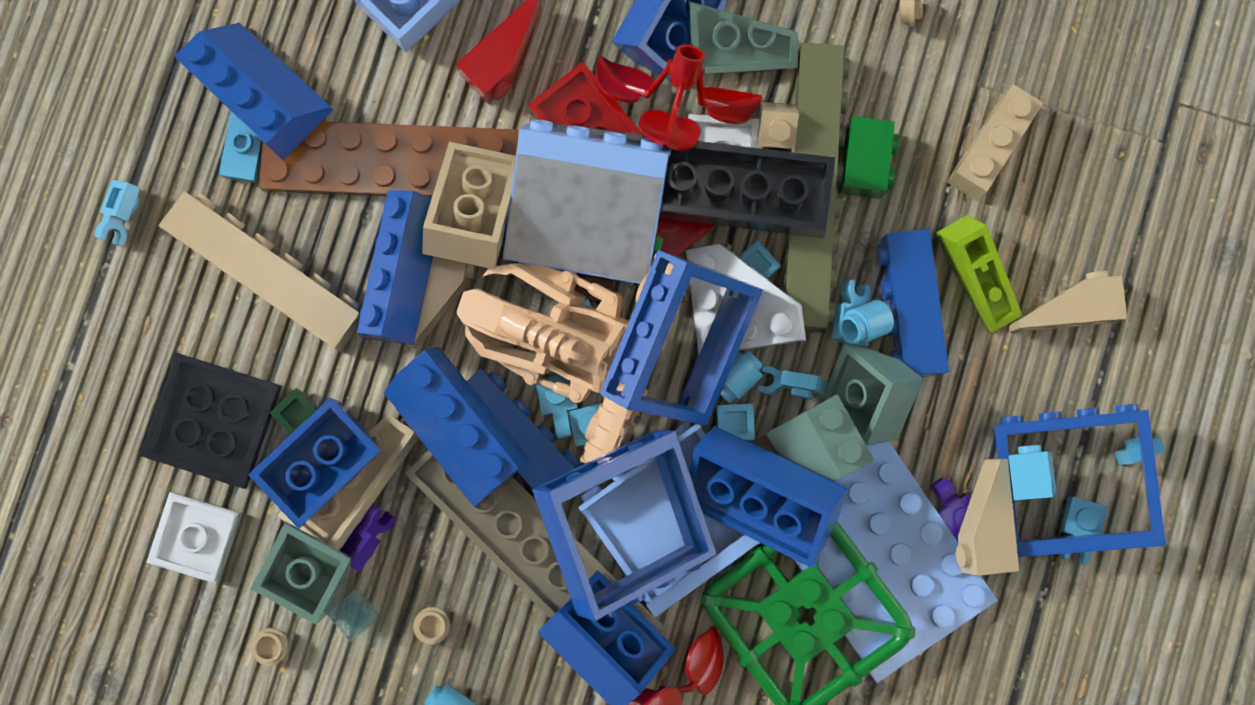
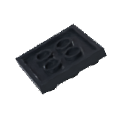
[140,352,282,489]

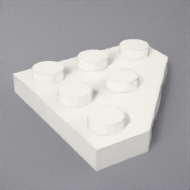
[686,244,806,355]

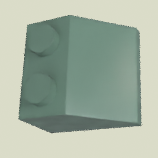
[821,343,924,445]
[765,394,874,482]
[250,522,352,624]

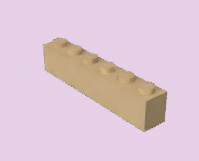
[158,191,362,352]

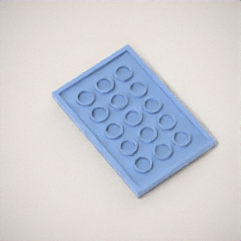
[793,441,998,683]

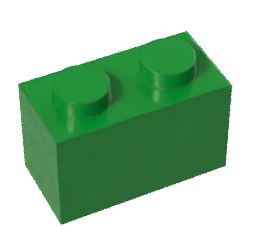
[839,116,899,199]

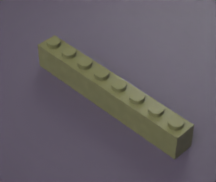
[783,43,850,332]

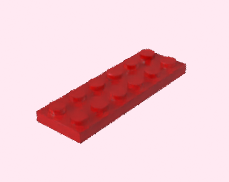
[528,62,717,262]

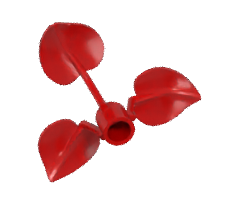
[596,44,762,151]
[628,626,724,705]

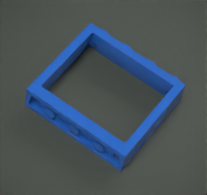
[600,250,763,426]
[994,404,1166,557]
[532,430,717,621]

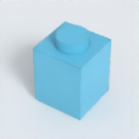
[1009,445,1057,500]

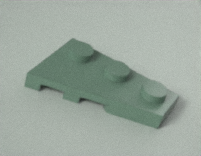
[689,1,798,74]

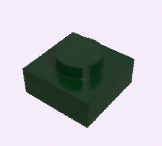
[269,388,318,435]

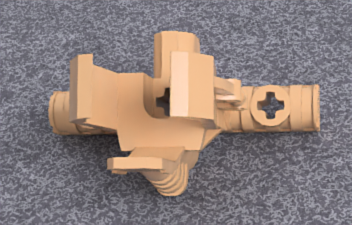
[456,253,682,463]

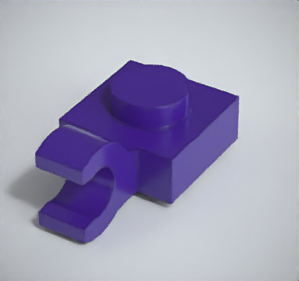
[930,478,971,542]
[339,503,396,572]

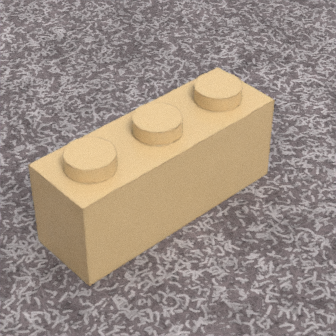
[947,84,1043,201]

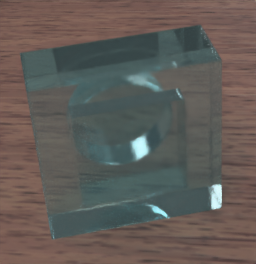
[327,589,381,642]

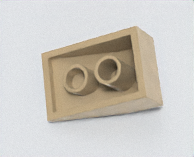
[422,141,516,269]

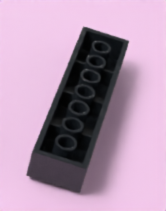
[553,124,836,238]

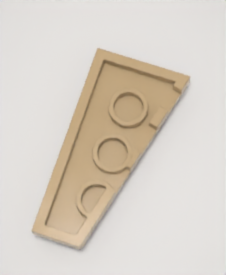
[277,414,419,550]

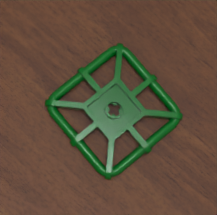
[701,522,916,705]

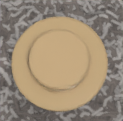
[900,0,923,27]
[413,607,451,645]
[251,628,289,666]

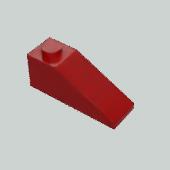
[456,0,541,104]

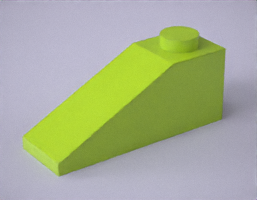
[936,215,1023,333]

